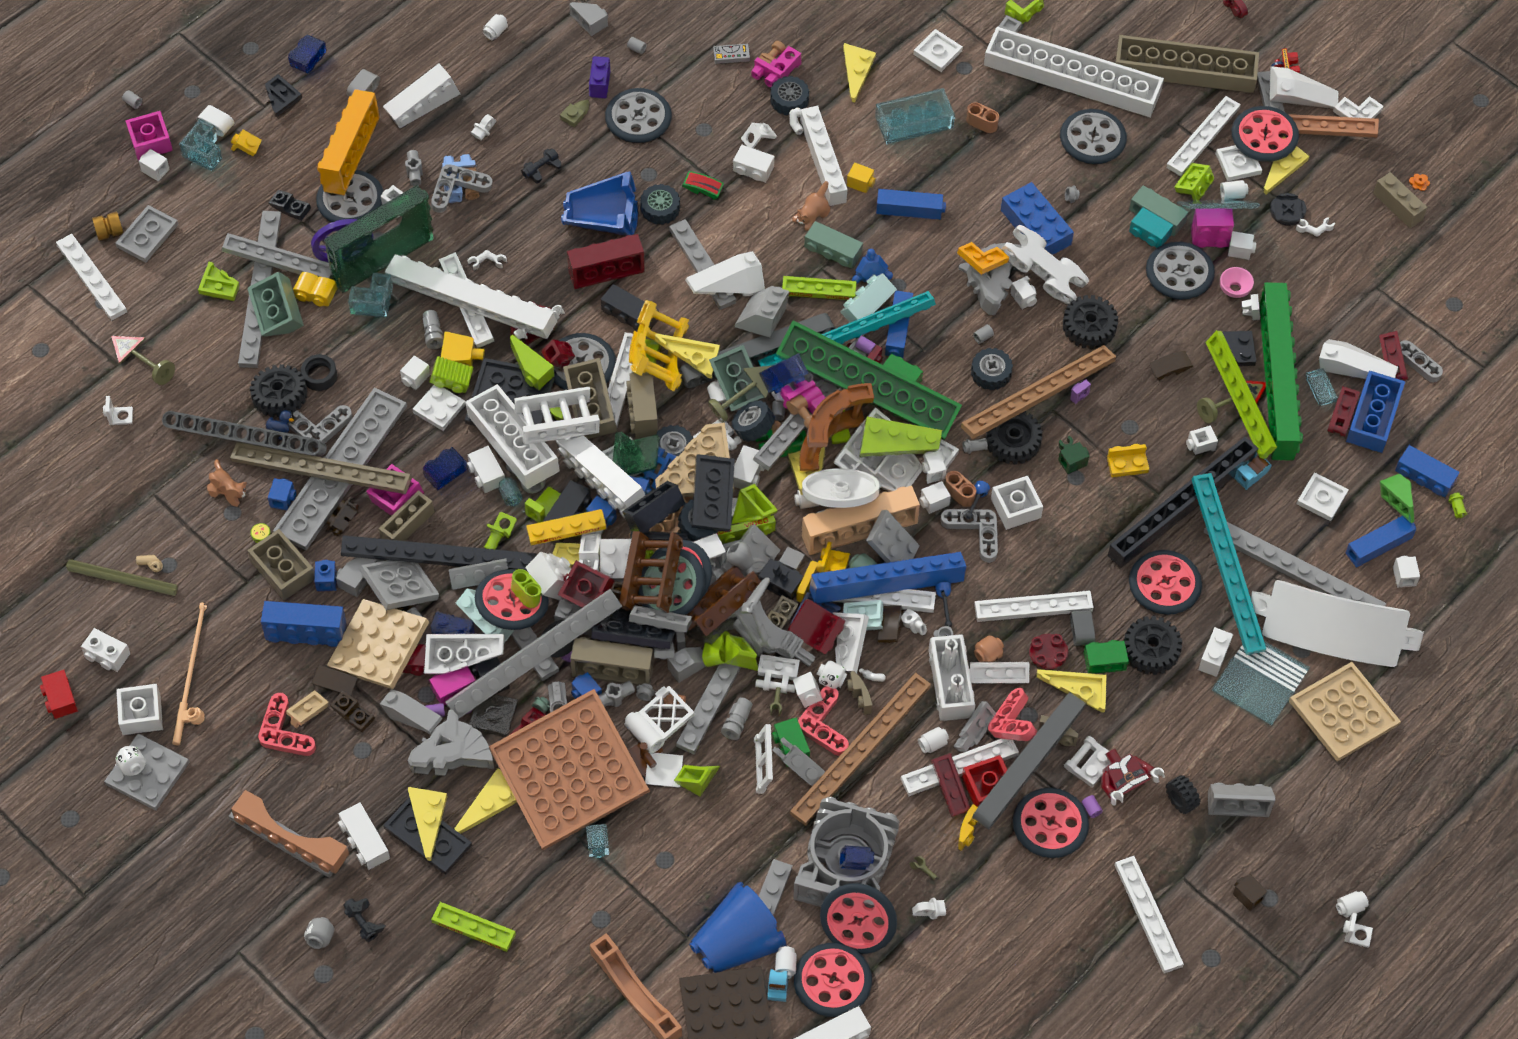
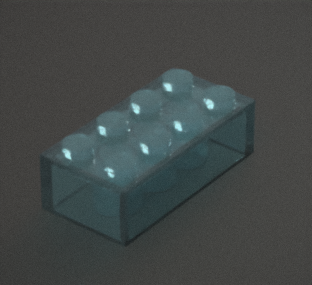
[875,88,955,144]

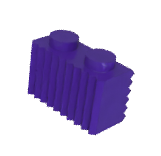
[589,56,611,98]

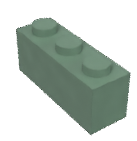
[1129,185,1188,236]
[804,221,863,269]

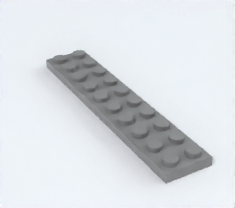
[273,387,407,550]

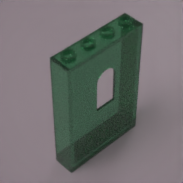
[324,185,434,294]

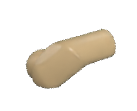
[136,555,163,572]

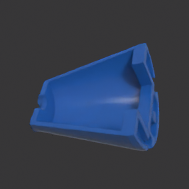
[561,171,638,236]
[689,882,787,973]

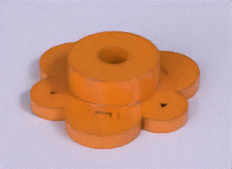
[1409,174,1430,191]

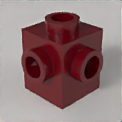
[541,339,575,368]

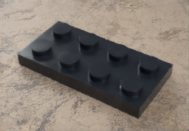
[691,454,735,532]
[383,797,472,875]

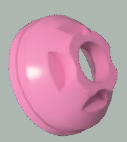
[1220,267,1254,298]

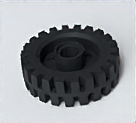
[1063,295,1118,349]
[250,364,307,417]
[986,411,1042,465]
[1124,616,1182,675]

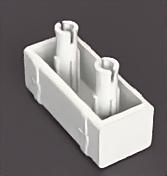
[928,635,975,721]

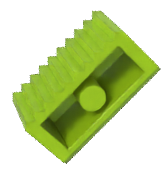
[430,356,473,393]

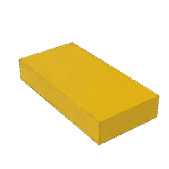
[796,561,818,602]

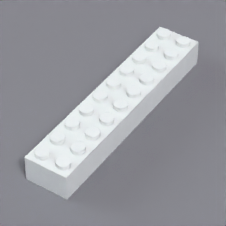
[984,27,1164,118]

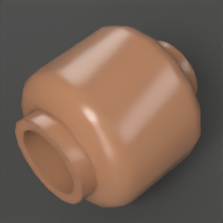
[974,636,1004,662]

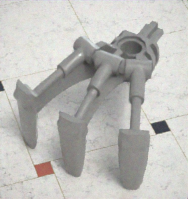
[723,578,815,666]

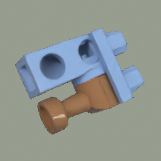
[442,154,479,203]

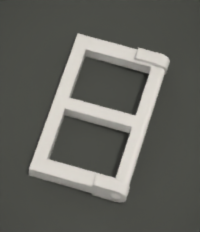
[754,724,773,794]

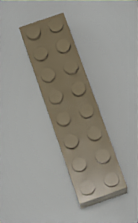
[1115,35,1259,93]

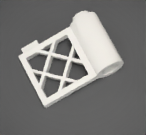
[624,686,695,753]

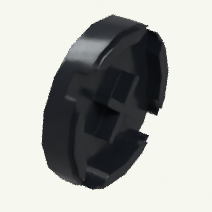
[1270,193,1307,226]

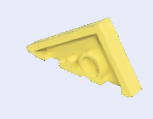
[843,43,876,103]
[1264,136,1309,194]
[655,334,720,379]
[1036,669,1106,712]
[454,769,517,834]
[408,787,447,861]

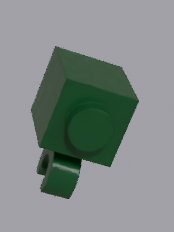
[1058,436,1090,474]

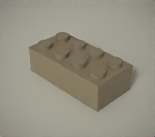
[563,358,618,439]
[571,637,654,686]

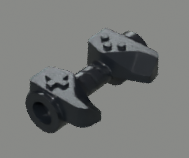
[521,148,561,184]
[343,898,386,942]

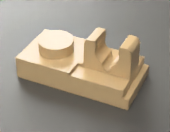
[286,690,329,728]

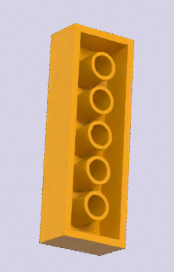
[317,89,380,195]

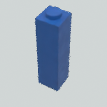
[876,189,946,220]
[885,291,913,358]
[1345,516,1416,568]

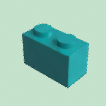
[1129,207,1173,248]

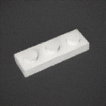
[969,662,1029,683]

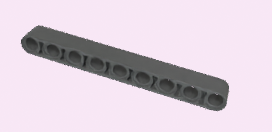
[678,313,836,388]
[162,411,327,457]
[972,692,1087,830]

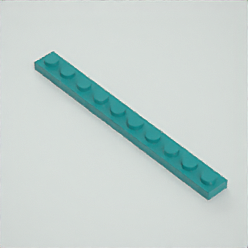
[758,291,936,367]
[1191,473,1266,655]

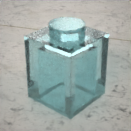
[586,824,609,858]

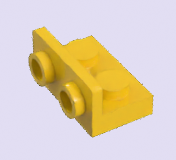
[1107,444,1149,478]
[817,541,850,573]

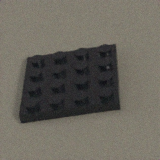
[465,358,556,426]
[592,607,675,649]

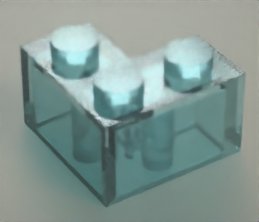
[179,119,222,171]
[348,273,393,317]

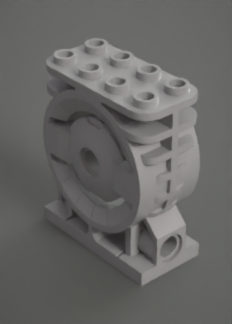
[793,797,900,919]

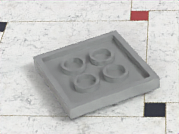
[360,560,439,610]
[104,734,190,811]

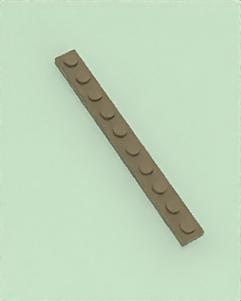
[230,442,412,494]

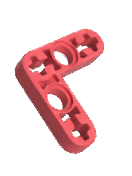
[798,686,849,756]
[988,688,1037,741]
[258,693,316,756]

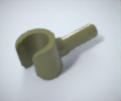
[770,687,782,716]
[909,856,937,880]

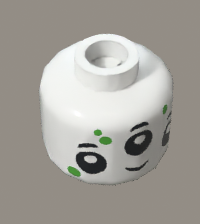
[817,661,847,689]
[116,746,146,776]

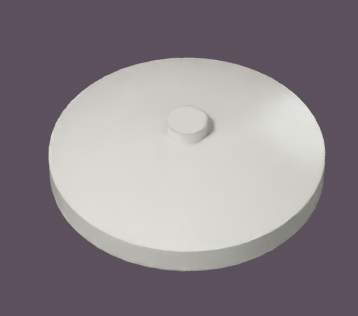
[802,469,880,508]

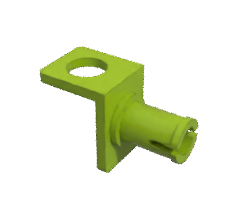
[484,512,517,550]

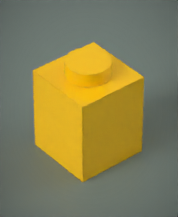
[847,162,876,193]

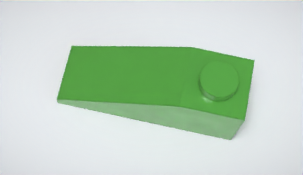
[1380,474,1414,523]

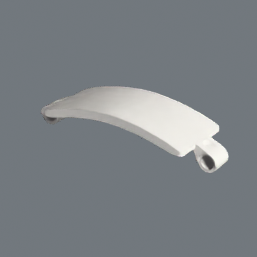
[1251,580,1424,667]

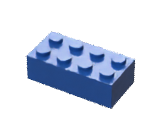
[1001,182,1074,255]
[1346,370,1405,453]
[261,601,347,647]

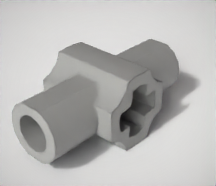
[405,150,423,186]
[598,680,635,707]

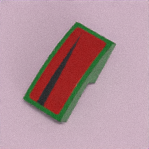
[682,171,724,200]

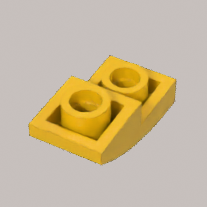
[958,804,978,851]

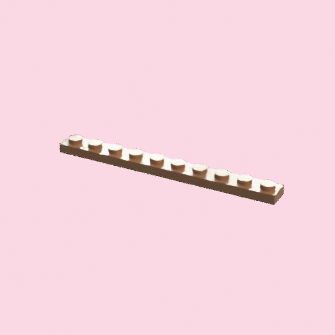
[961,345,1116,439]
[790,673,931,826]

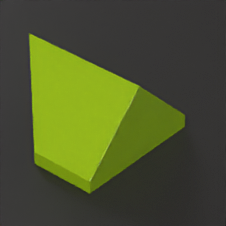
[731,484,778,524]
[725,634,758,671]
[674,765,720,797]

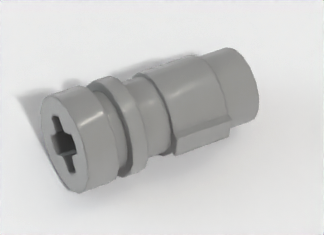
[423,310,444,349]
[721,698,753,740]

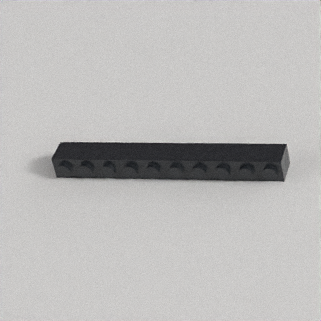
[1108,436,1259,568]

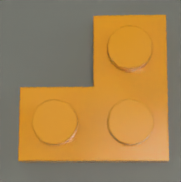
[957,242,1009,275]

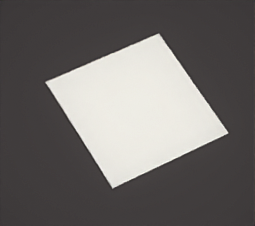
[645,752,683,787]

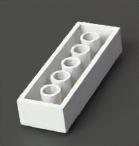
[465,384,560,489]
[556,435,646,518]

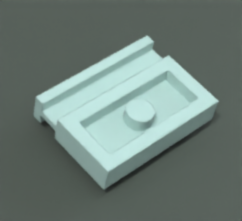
[843,600,883,630]

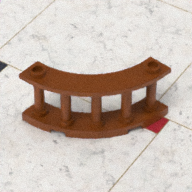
[799,383,874,471]

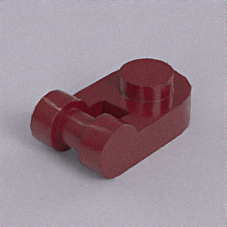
[1223,0,1248,18]

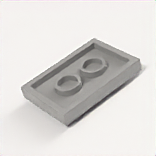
[115,205,179,263]
[866,510,919,563]
[720,524,780,577]

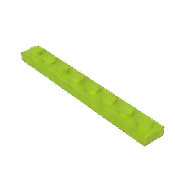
[1206,330,1277,459]

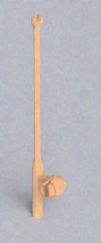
[172,603,207,746]

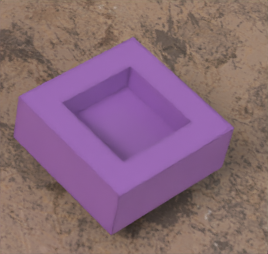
[1070,380,1091,404]

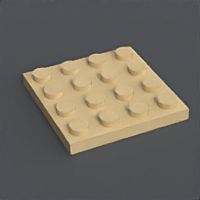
[327,599,429,689]
[1289,662,1401,762]

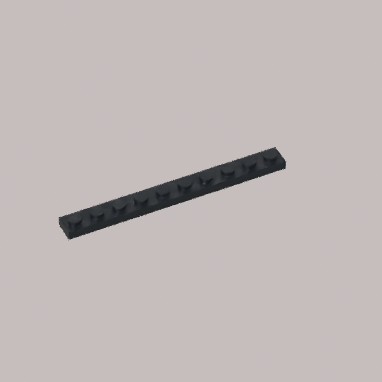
[341,535,537,573]

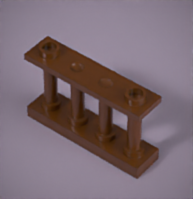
[619,531,683,613]
[686,566,761,636]

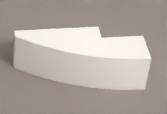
[579,533,602,571]

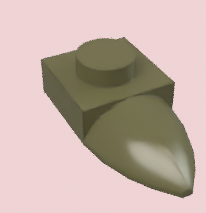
[560,99,589,128]

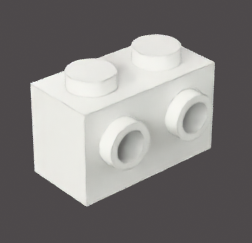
[81,628,130,672]

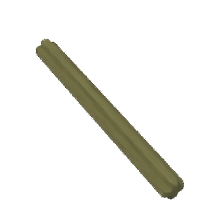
[66,560,178,596]

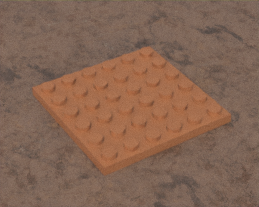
[489,689,650,850]

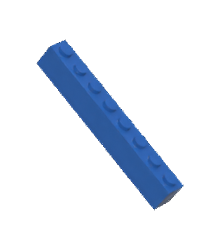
[810,552,966,604]

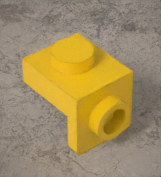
[231,129,261,156]

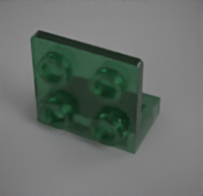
[612,432,660,475]

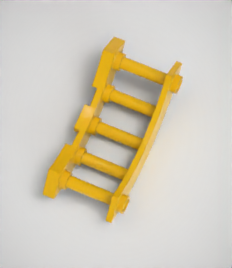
[629,300,689,391]

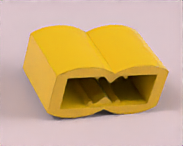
[293,272,337,306]

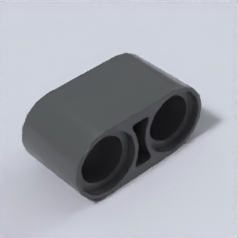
[1070,610,1095,646]

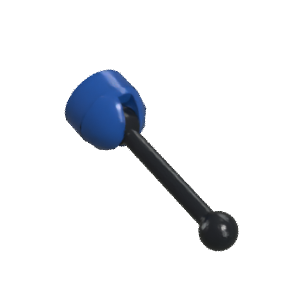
[965,481,990,519]
[935,582,952,627]

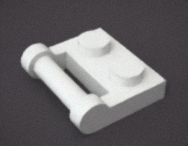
[1064,736,1110,788]

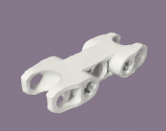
[1001,225,1089,304]

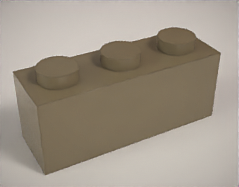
[1373,172,1427,228]
[379,490,434,541]

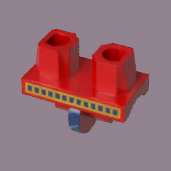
[1271,48,1300,74]

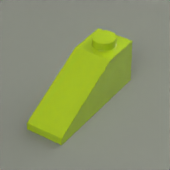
[510,335,554,390]

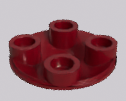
[1029,634,1068,670]

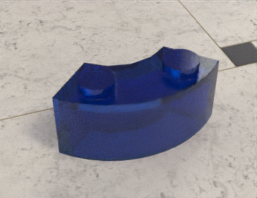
[759,353,809,394]

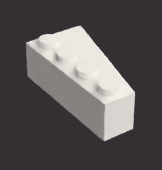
[383,64,460,128]

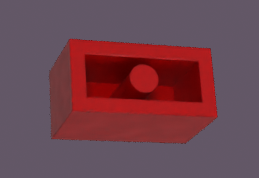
[40,670,78,719]

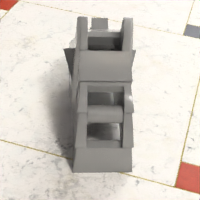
[959,243,1021,315]
[408,709,494,776]

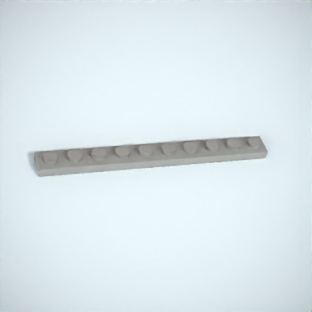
[238,211,281,368]
[753,337,868,471]
[1204,522,1386,606]
[446,589,622,719]

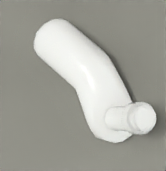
[859,668,886,682]

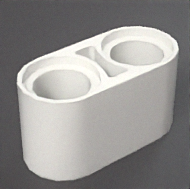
[197,105,234,137]

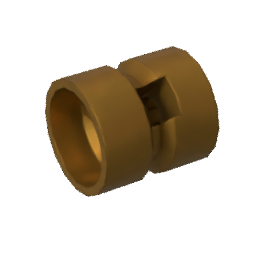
[92,212,123,241]

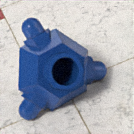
[852,249,893,284]

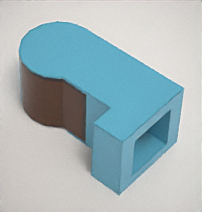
[1234,455,1272,490]
[767,969,788,1002]

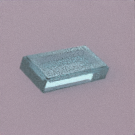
[1305,368,1338,406]

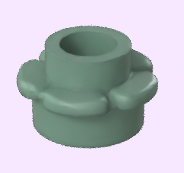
[532,697,550,714]

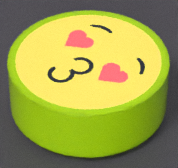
[251,523,271,543]

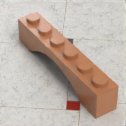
[231,790,349,874]
[590,933,682,1039]

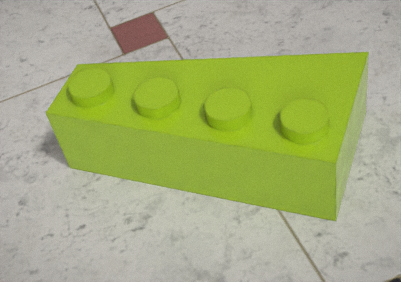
[859,417,942,457]

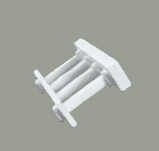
[515,387,600,445]

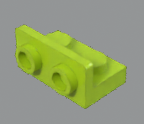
[1174,163,1214,202]

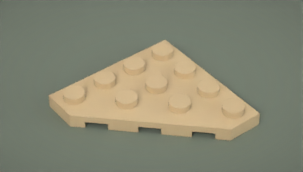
[655,423,734,497]

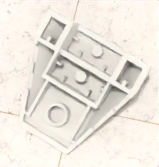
[833,408,923,492]

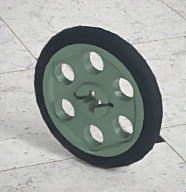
[638,549,705,615]

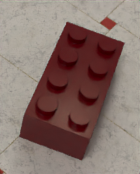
[567,234,645,290]

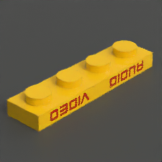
[526,509,606,546]

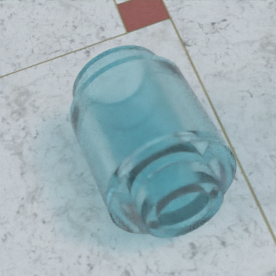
[499,478,523,507]

